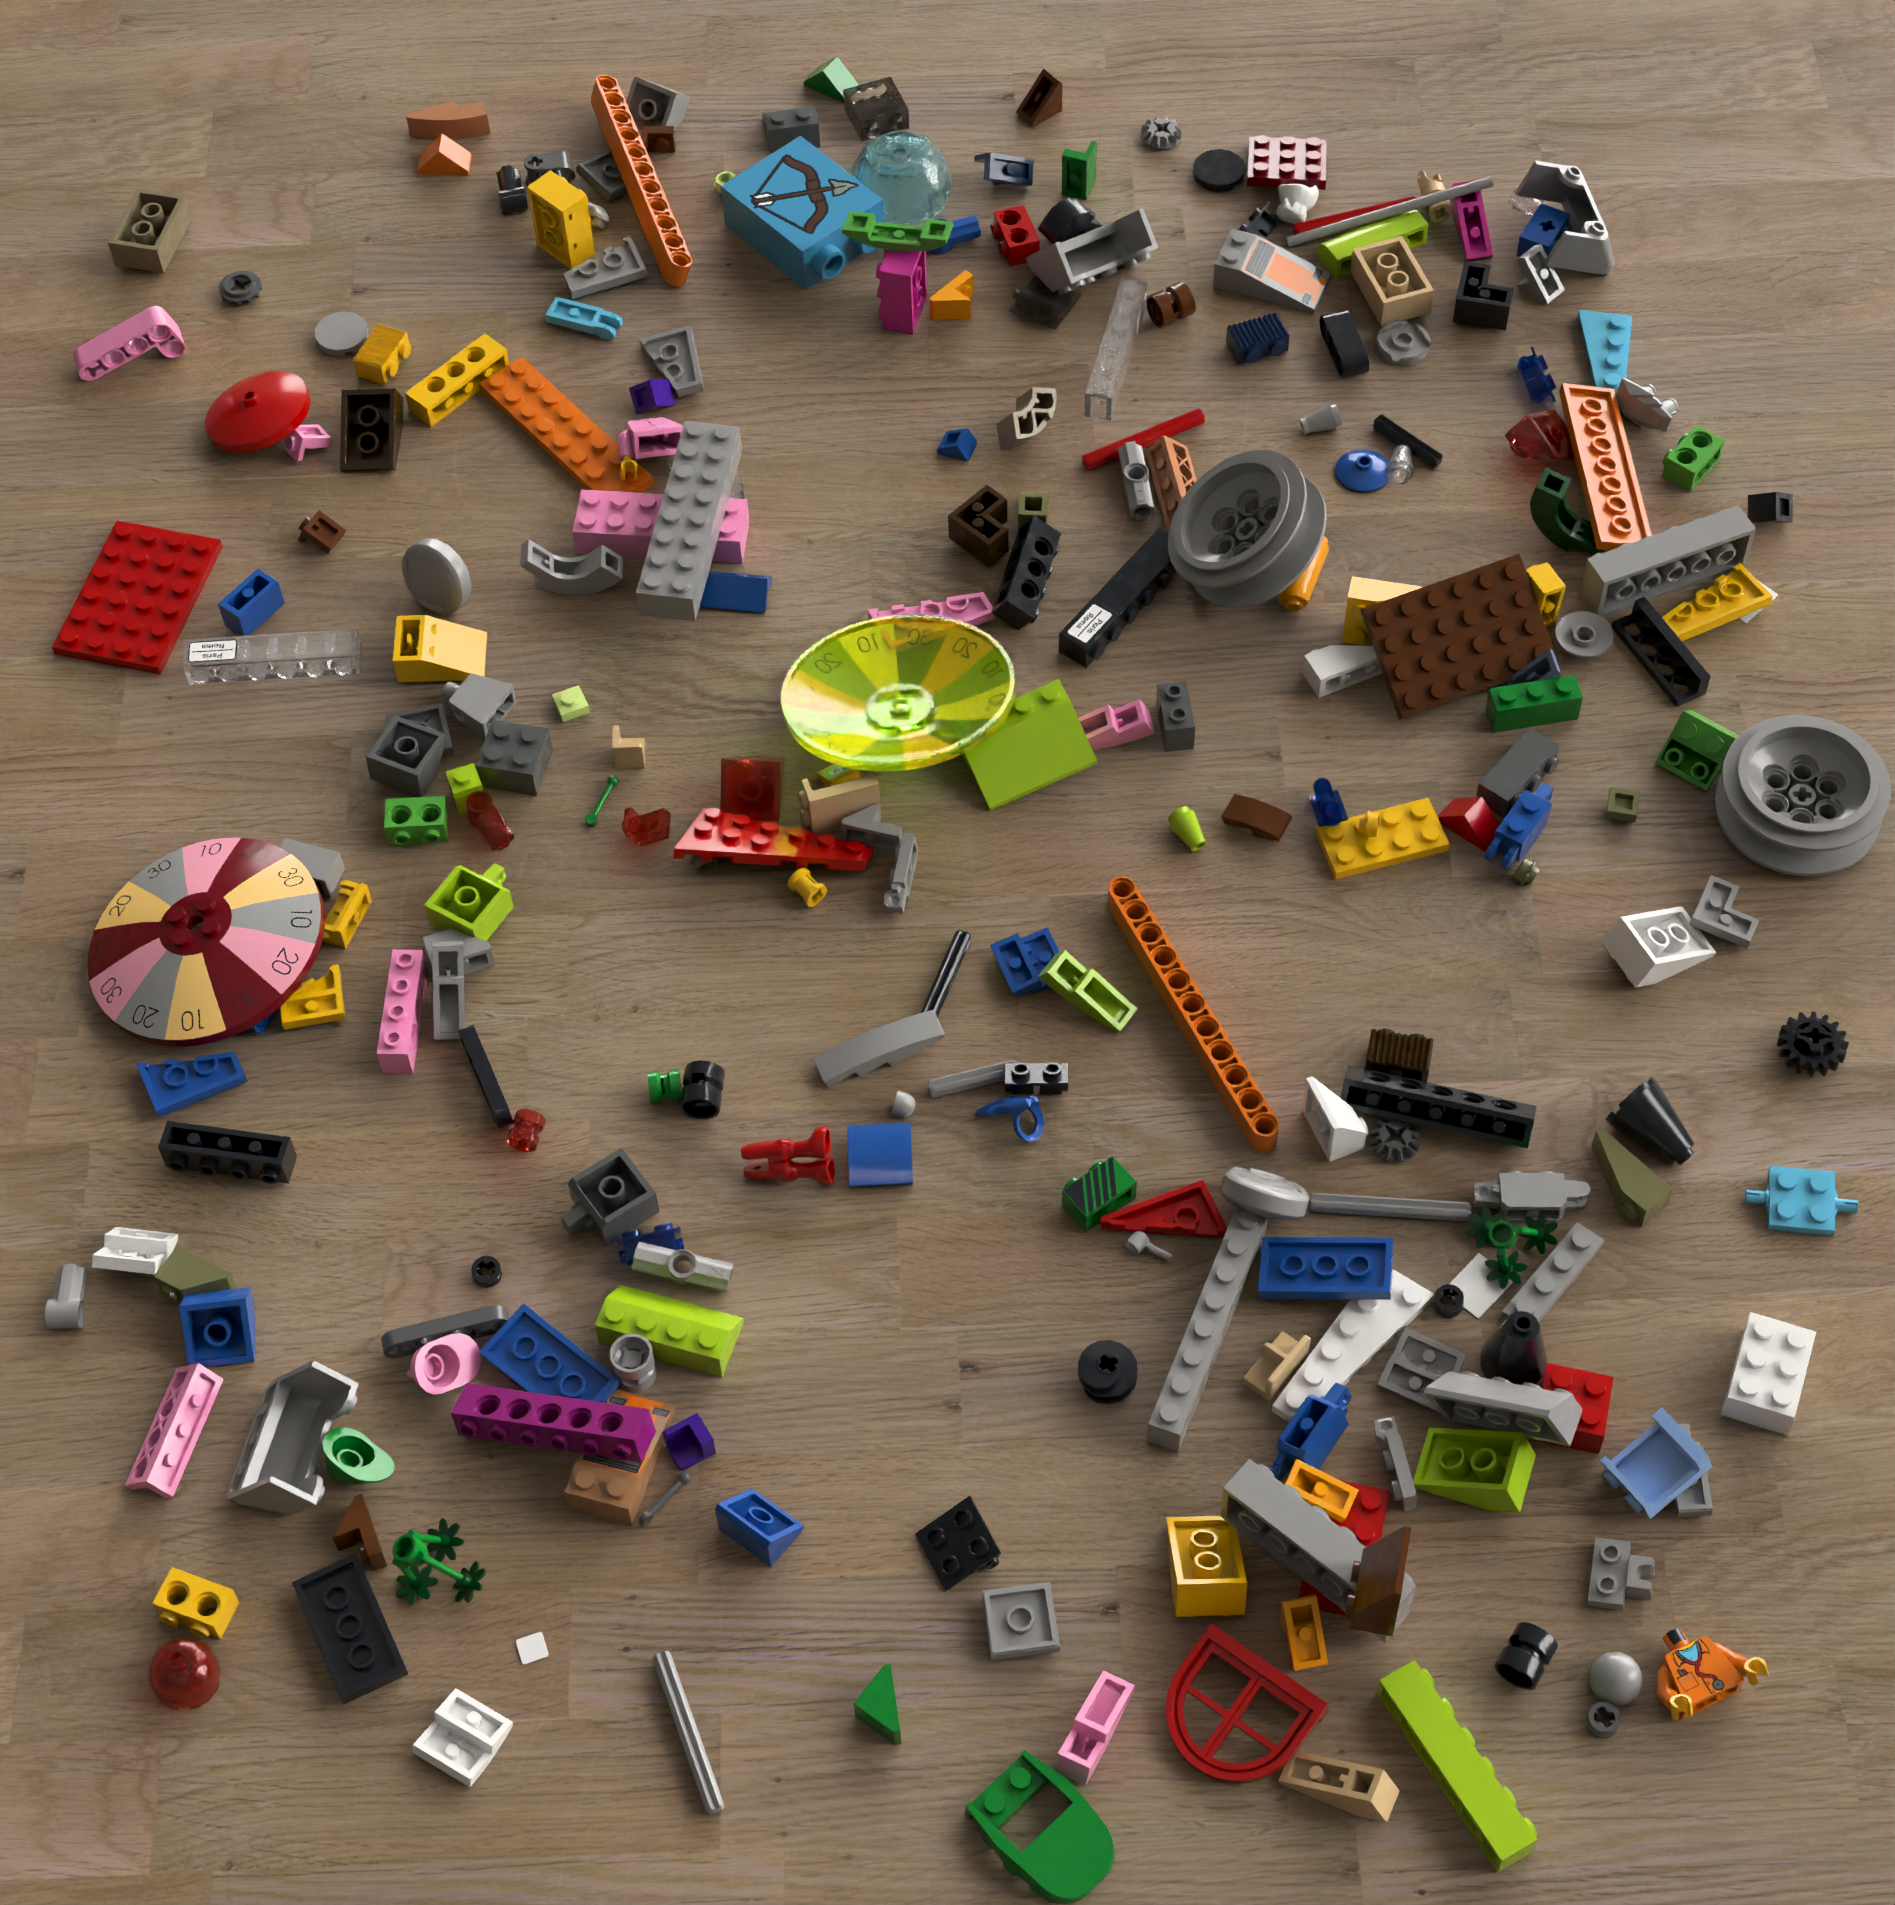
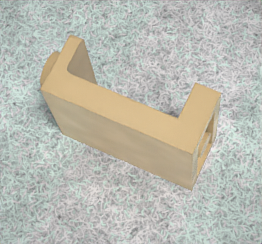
[798,761,881,835]

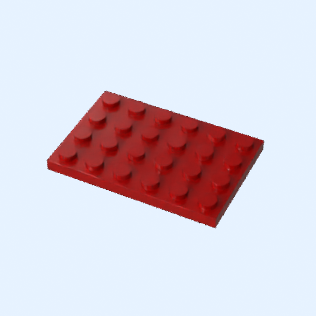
[52,520,223,675]

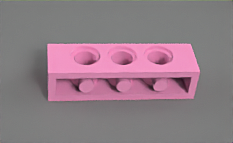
[376,949,429,1074]

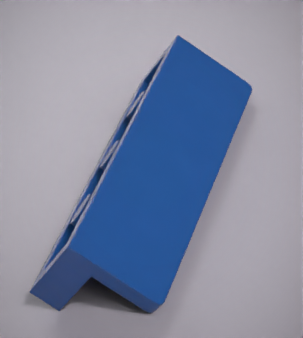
[700,571,772,612]

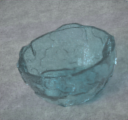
[851,131,952,225]

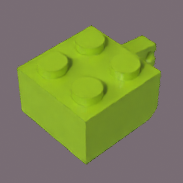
[424,863,514,942]

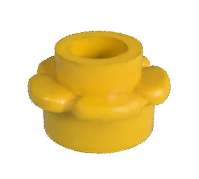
[1359,810,1379,840]

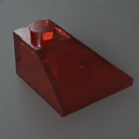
[1505,409,1575,462]
[720,755,785,821]

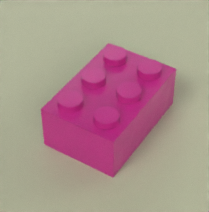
[876,249,927,334]

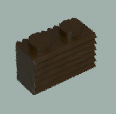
[1365,1028,1434,1082]

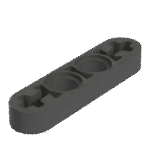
[381,1305,509,1358]

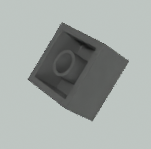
[476,719,553,796]

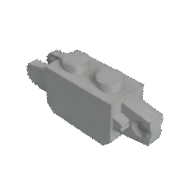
[1473,1171,1591,1223]

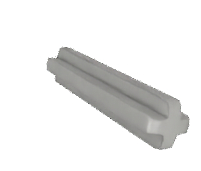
[927,1060,1017,1098]

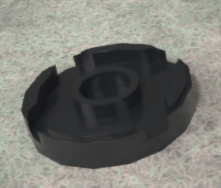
[1193,149,1245,192]

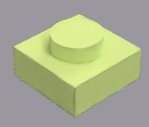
[552,685,590,722]

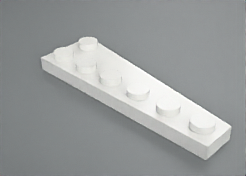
[1271,1269,1434,1422]

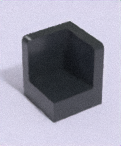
[1748,492,1793,523]

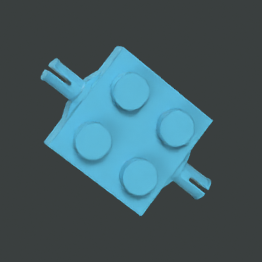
[1744,1166,1858,1236]

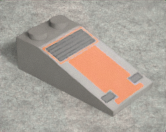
[1213,228,1331,314]

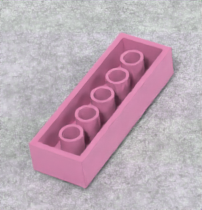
[572,489,750,564]

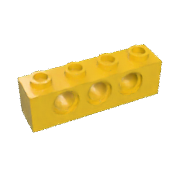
[405,333,510,427]

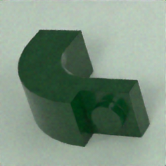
[1530,467,1601,555]

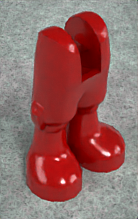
[741,1126,835,1185]

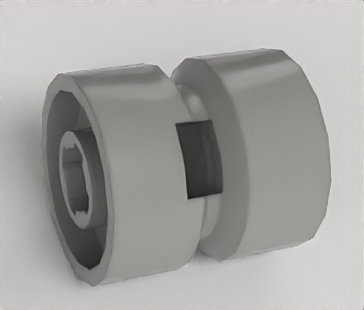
[610,1334,657,1393]

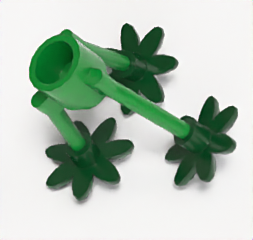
[1465,1206,1558,1289]
[392,1518,486,1605]

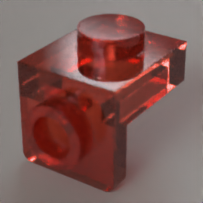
[622,807,671,847]

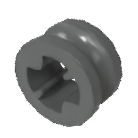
[1586,1702,1620,1739]

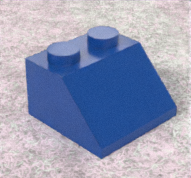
[179,1287,255,1367]

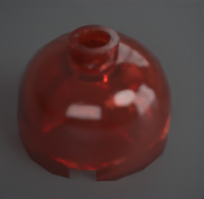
[148,1637,221,1710]

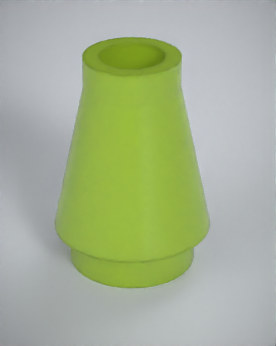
[1168,806,1207,852]

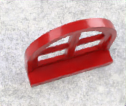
[1166,1623,1329,1784]

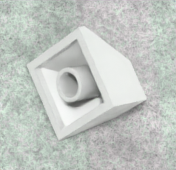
[1302,1077,1368,1162]

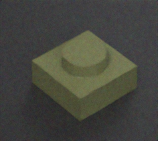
[1605,787,1640,823]

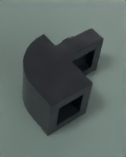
[1038,197,1102,244]

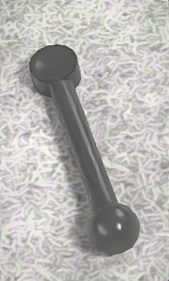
[639,1471,691,1526]

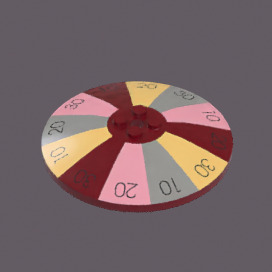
[87,838,325,1047]

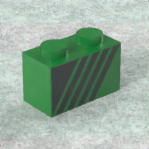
[1062,1156,1137,1232]

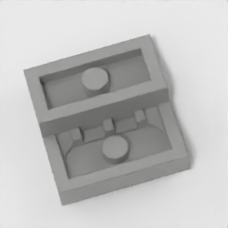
[1378,1328,1467,1413]

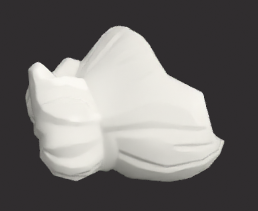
[1276,184,1319,224]

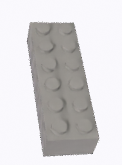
[1579,505,1756,617]
[1221,1459,1416,1643]

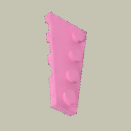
[868,592,995,654]

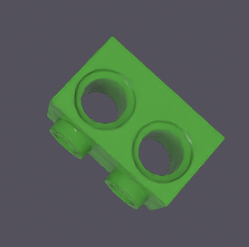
[1662,425,1725,492]
[384,796,449,846]

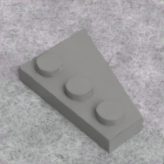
[563,235,648,299]
[639,325,704,397]

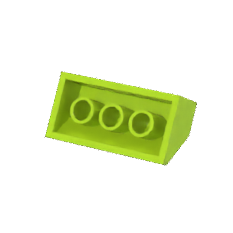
[595,1285,744,1377]

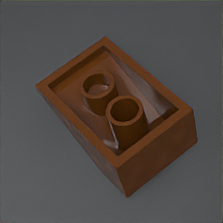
[1345,1526,1411,1637]

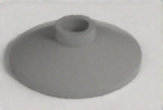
[1555,611,1614,658]

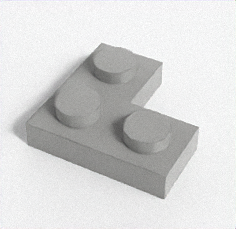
[1689,875,1759,949]

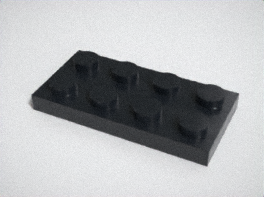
[292,1553,408,1705]

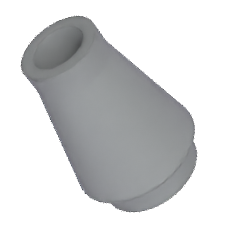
[1299,403,1342,435]

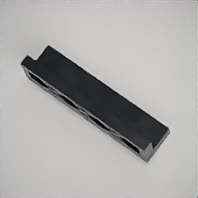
[1611,597,1711,707]

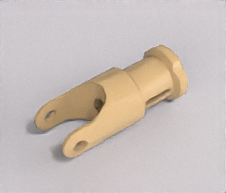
[1417,170,1452,222]

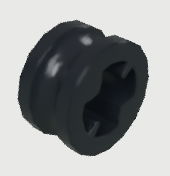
[471,1256,502,1288]
[1434,1284,1464,1318]

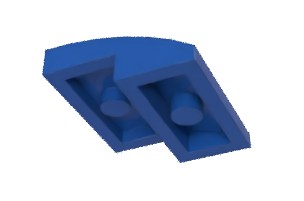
[990,927,1060,996]
[847,1123,913,1188]

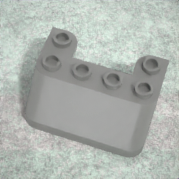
[1026,208,1158,295]
[227,1360,359,1515]

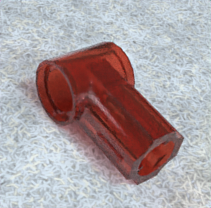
[466,791,514,851]

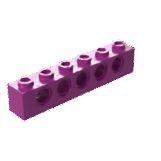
[451,1383,656,1462]

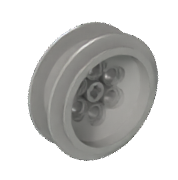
[1168,450,1327,609]
[1715,715,1891,876]

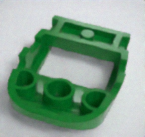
[965,1750,1115,1904]

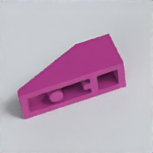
[1450,179,1493,261]

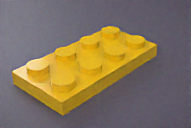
[1315,798,1450,880]

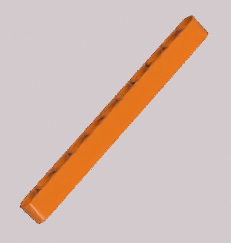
[590,74,692,287]
[1108,877,1279,1153]

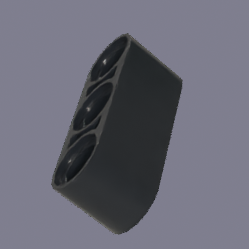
[1319,310,1370,377]

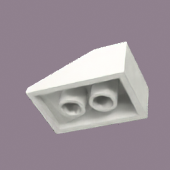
[1601,906,1716,988]

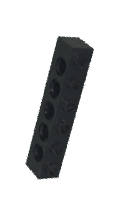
[1340,1065,1537,1149]

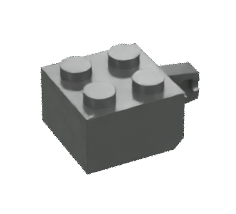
[562,1148,660,1245]

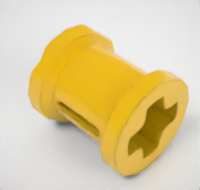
[787,868,827,907]

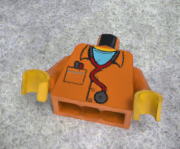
[1656,1628,1769,1720]

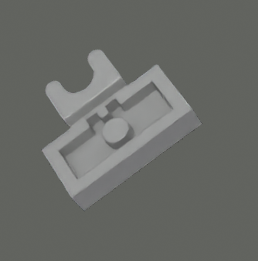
[1588,1537,1655,1611]

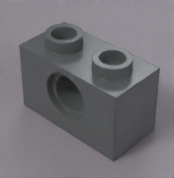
[1156,681,1195,752]

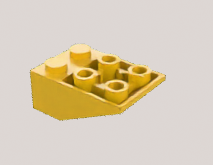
[393,615,487,683]

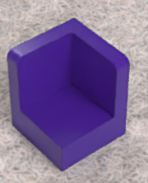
[629,379,676,414]
[662,1413,716,1471]

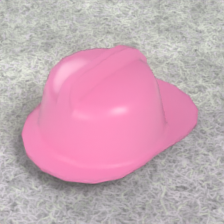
[406,1333,481,1395]

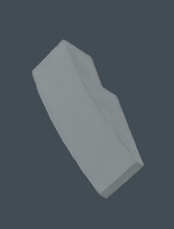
[432,941,465,1040]

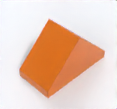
[417,134,472,175]

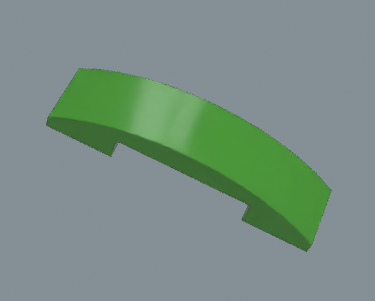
[842,211,954,252]

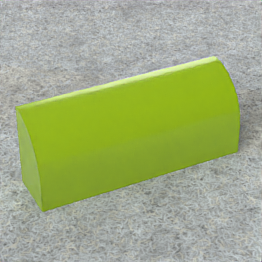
[1314,210,1429,279]

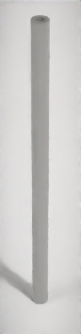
[1286,176,1494,247]

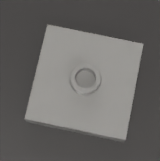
[982,1582,1060,1660]

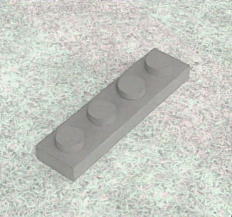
[1501,1222,1604,1322]

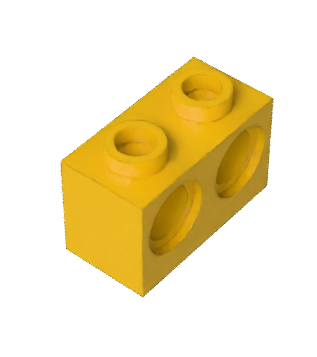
[152,1567,240,1639]

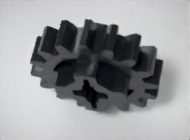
[1777,1011,1849,1077]

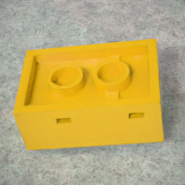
[527,170,595,269]

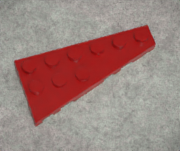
[673,808,874,871]

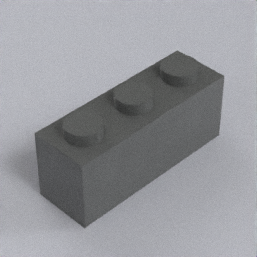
[1476,728,1559,818]

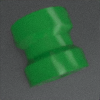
[648,1069,682,1103]

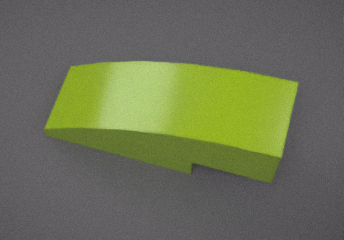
[1038,950,1137,1033]

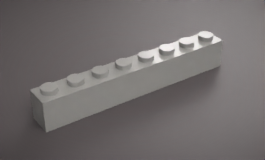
[1147,1206,1268,1453]

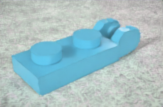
[544,297,623,340]

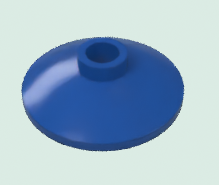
[1335,449,1391,493]

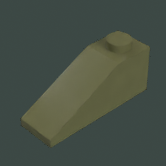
[1591,1127,1673,1227]

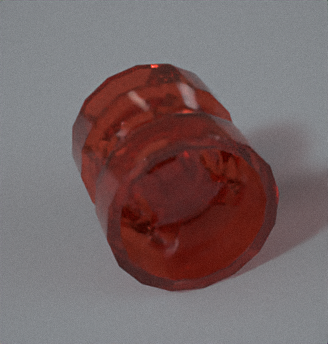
[506,1109,546,1152]

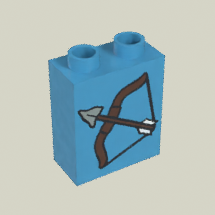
[721,136,884,290]

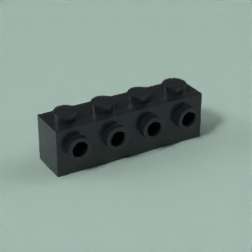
[158,1121,297,1184]

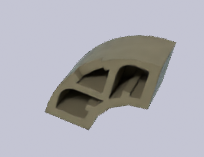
[996,387,1057,450]

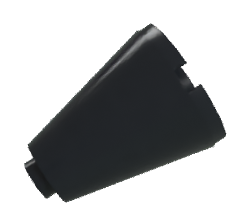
[1605,1077,1694,1166]
[1480,1311,1547,1385]

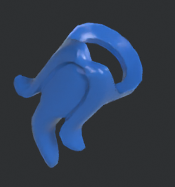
[975,1096,1044,1142]

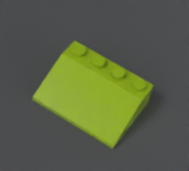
[951,679,1098,811]

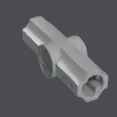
[1118,441,1154,520]
[632,1242,734,1292]

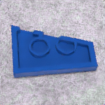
[136,1052,247,1118]

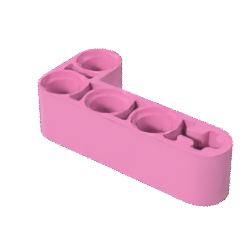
[73,306,186,381]

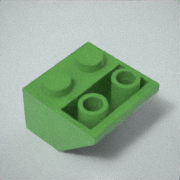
[1655,710,1739,791]

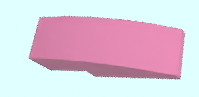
[1078,699,1155,750]
[1054,1670,1135,1786]

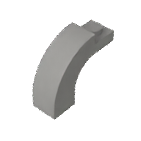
[520,539,623,595]

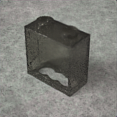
[843,77,909,142]

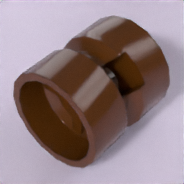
[1146,281,1196,328]

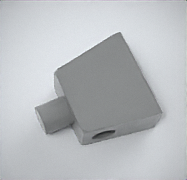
[442,674,517,741]

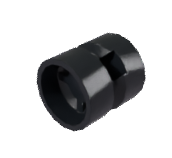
[679,1060,725,1119]
[1494,1622,1558,1690]

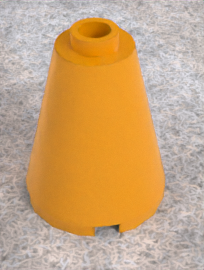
[1278,536,1329,611]

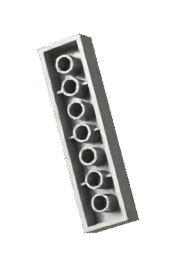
[636,421,742,621]

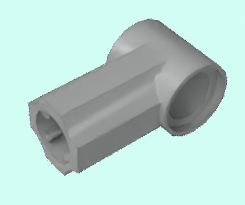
[45,1264,87,1329]

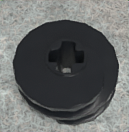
[1078,1340,1138,1404]

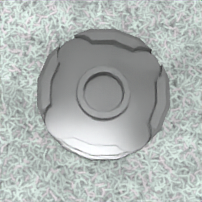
[315,311,369,357]
[1376,321,1430,366]

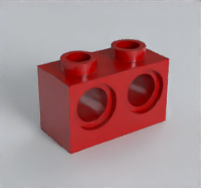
[990,205,1040,267]

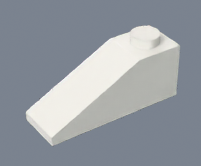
[1302,645,1382,698]

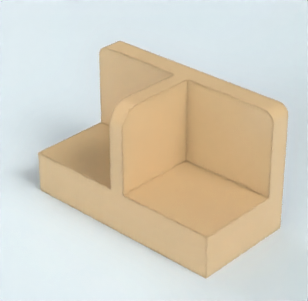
[1243,1331,1311,1402]

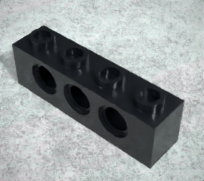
[991,516,1061,630]

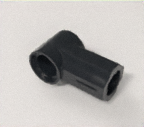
[496,165,528,214]

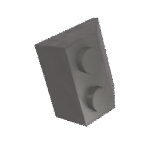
[762,106,820,154]
[366,715,447,797]

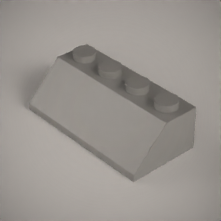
[1424,1371,1583,1446]

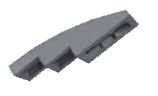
[814,1010,946,1087]

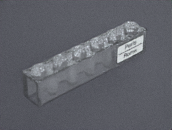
[1084,278,1148,421]
[183,629,362,684]

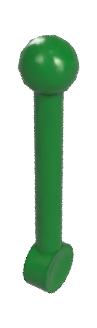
[585,775,619,827]

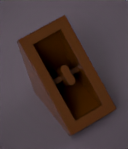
[1016,68,1062,127]

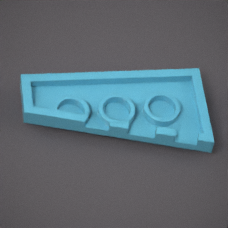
[1577,310,1632,394]

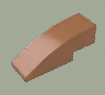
[405,101,491,139]

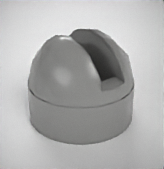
[891,1090,915,1117]

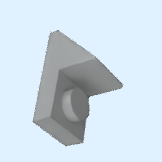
[1517,244,1565,305]
[841,803,902,853]

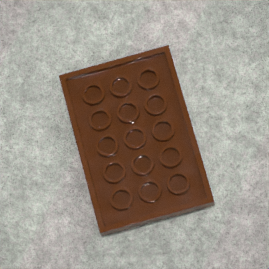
[1360,553,1558,720]

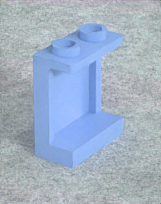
[1600,1407,1713,1519]

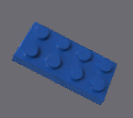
[1258,1237,1394,1300]
[479,1303,621,1403]

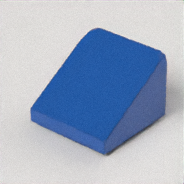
[937,428,977,461]

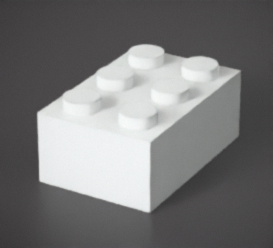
[1721,1312,1816,1435]

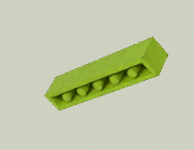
[1376,1660,1538,1873]

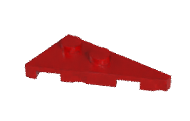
[1099,1180,1227,1238]

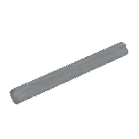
[1310,1193,1471,1221]
[653,1651,724,1815]

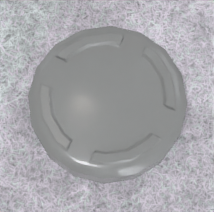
[402,538,472,615]
[1220,1167,1310,1221]

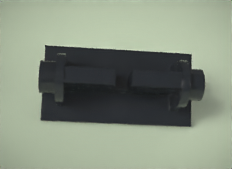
[1239,202,1278,239]
[1005,1062,1068,1095]

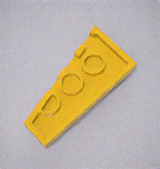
[1662,562,1773,642]

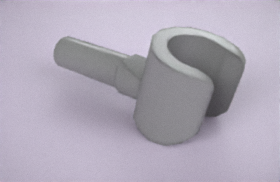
[1125,1231,1172,1262]

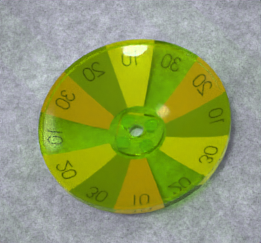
[781,614,1016,772]

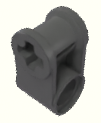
[524,151,575,186]

